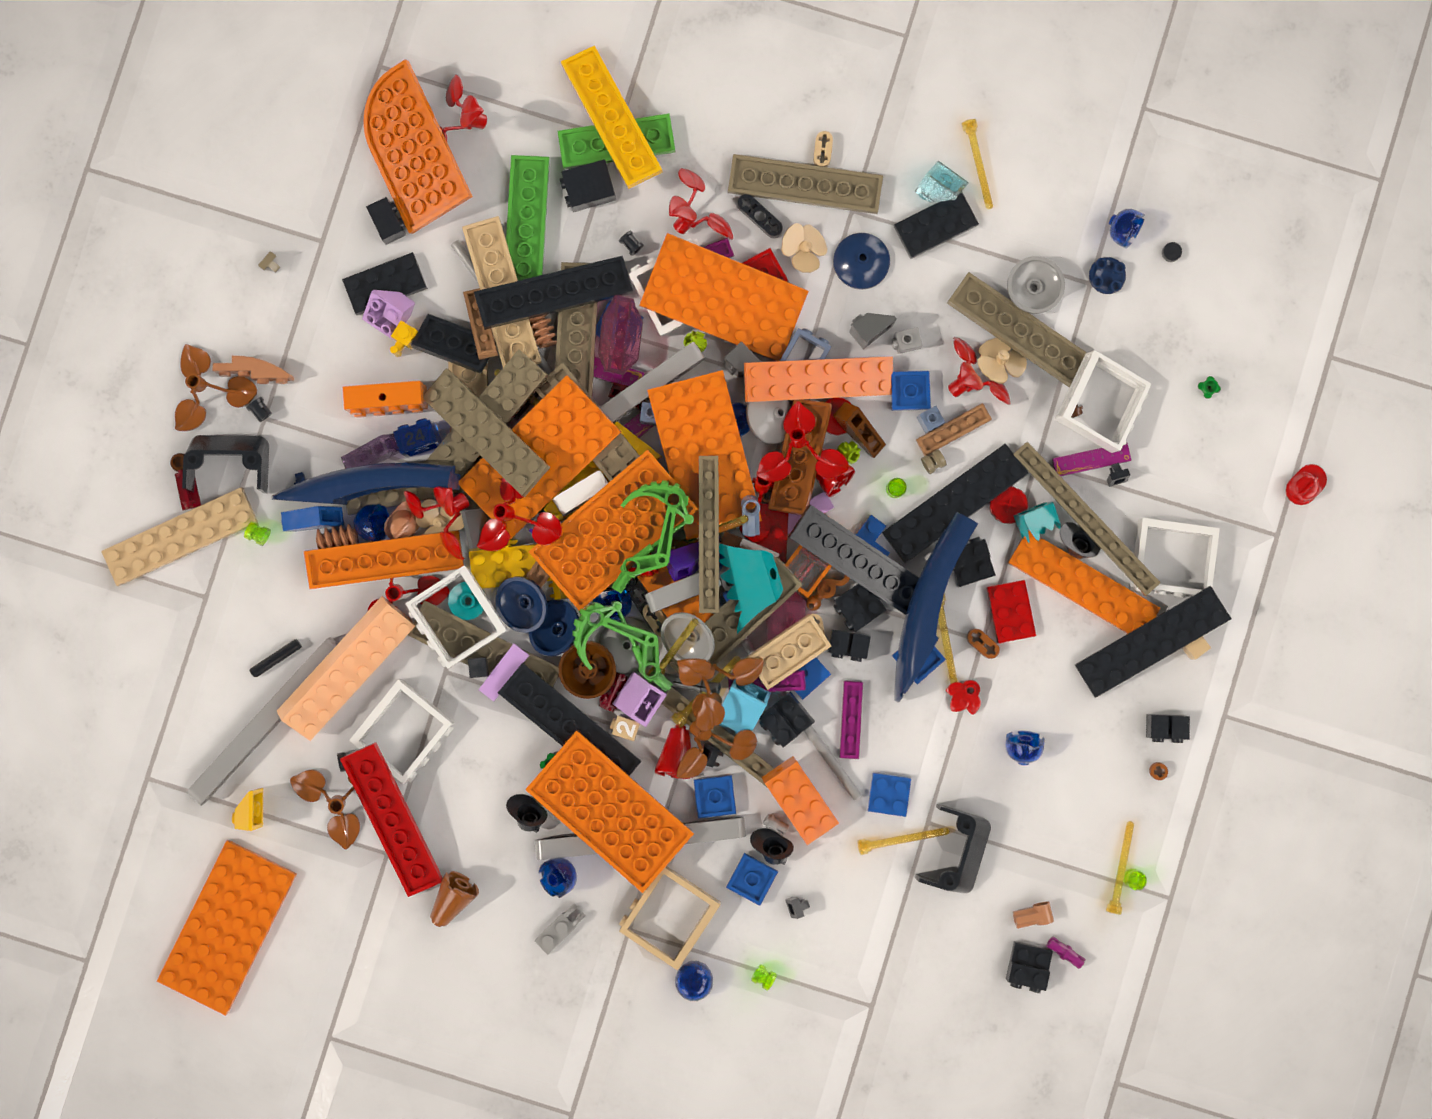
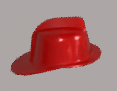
[1286,464,1327,505]

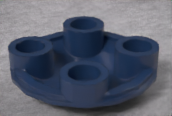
[1089,257,1126,294]

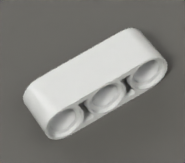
[553,470,608,516]

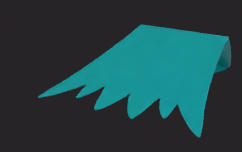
[719,543,783,634]

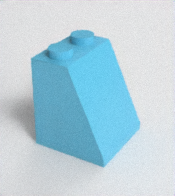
[719,679,771,734]

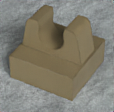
[258,251,280,273]

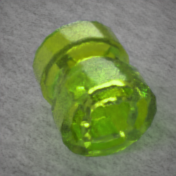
[886,478,907,498]
[244,521,271,546]
[1123,869,1147,891]
[751,964,777,991]

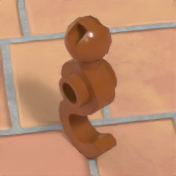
[806,567,850,611]

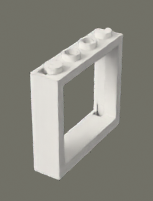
[629,238,700,337]
[1055,350,1151,453]
[1130,518,1220,598]
[405,565,508,669]
[349,679,455,784]

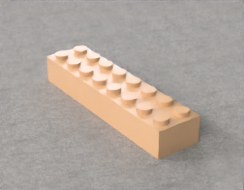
[277,596,415,741]

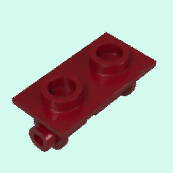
[175,469,201,511]
[599,672,628,712]

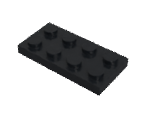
[894,190,979,259]
[342,252,428,315]
[411,314,496,374]

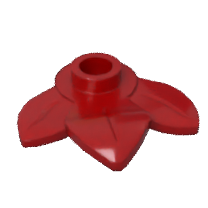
[946,680,981,715]

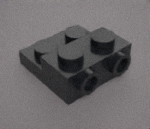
[953,537,996,588]
[833,584,887,632]
[759,691,815,748]
[1006,941,1053,993]

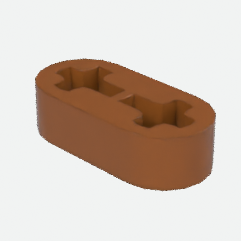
[967,629,1000,659]

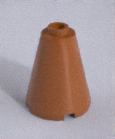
[430,871,479,927]

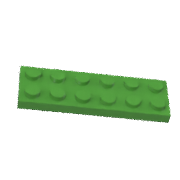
[557,113,676,170]

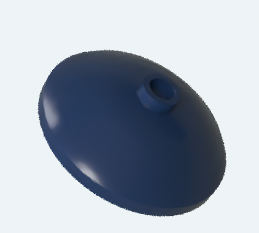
[833,233,890,290]
[495,576,548,633]
[528,599,579,656]

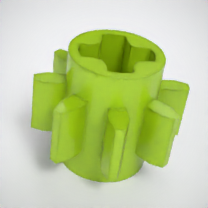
[683,331,707,352]
[837,440,861,464]

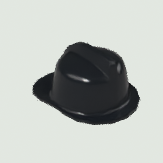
[1059,522,1101,559]
[506,794,548,833]
[750,828,794,865]

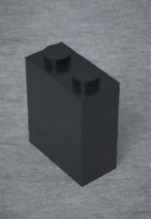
[559,159,616,212]

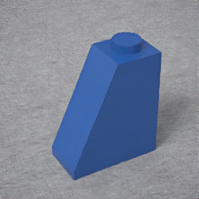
[281,506,344,532]

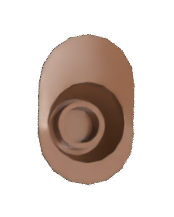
[384,501,419,539]

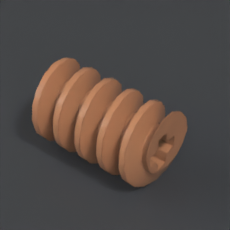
[529,314,557,348]
[316,524,359,549]

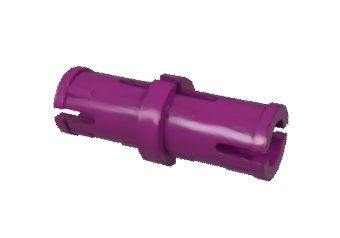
[1046,936,1086,969]

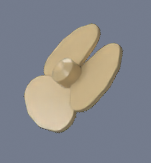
[781,223,827,273]
[977,338,1027,384]
[416,499,464,534]

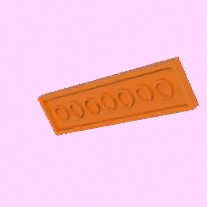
[744,356,893,402]
[304,530,464,589]
[1008,530,1160,634]

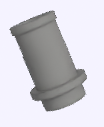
[763,814,789,836]

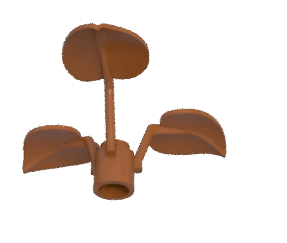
[175,344,258,431]
[677,657,764,717]
[677,696,757,778]
[290,770,360,850]

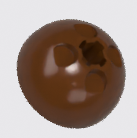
[559,641,616,699]

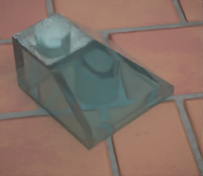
[915,161,969,203]

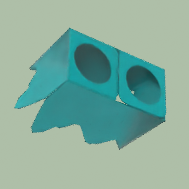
[1014,502,1061,543]

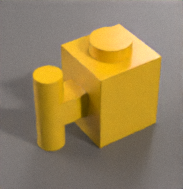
[390,320,418,357]

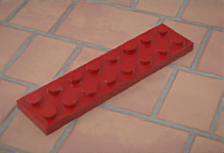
[340,742,443,897]

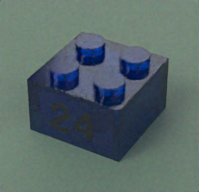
[393,418,442,458]

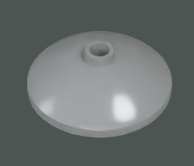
[1007,256,1065,314]
[746,400,792,444]
[661,612,715,661]
[599,617,653,674]

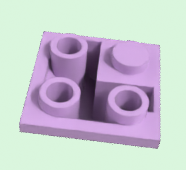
[362,290,415,340]

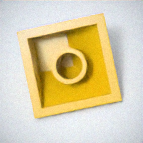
[232,788,263,831]

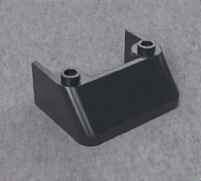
[182,435,269,494]
[915,804,991,893]

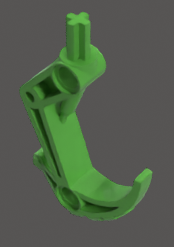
[612,480,694,593]
[573,601,673,692]

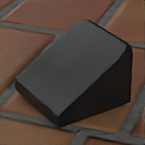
[468,657,489,678]

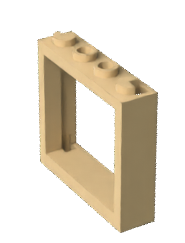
[619,866,721,971]

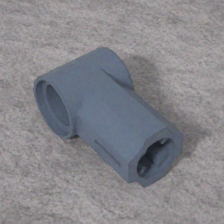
[741,495,760,536]

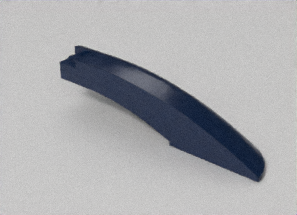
[271,463,461,505]
[894,512,978,702]

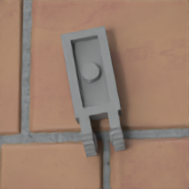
[535,904,586,955]

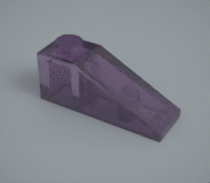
[341,433,403,468]

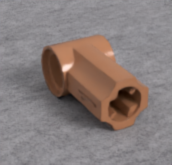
[1013,902,1054,929]

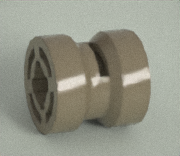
[921,449,947,474]

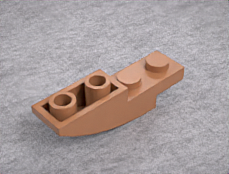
[213,355,294,384]

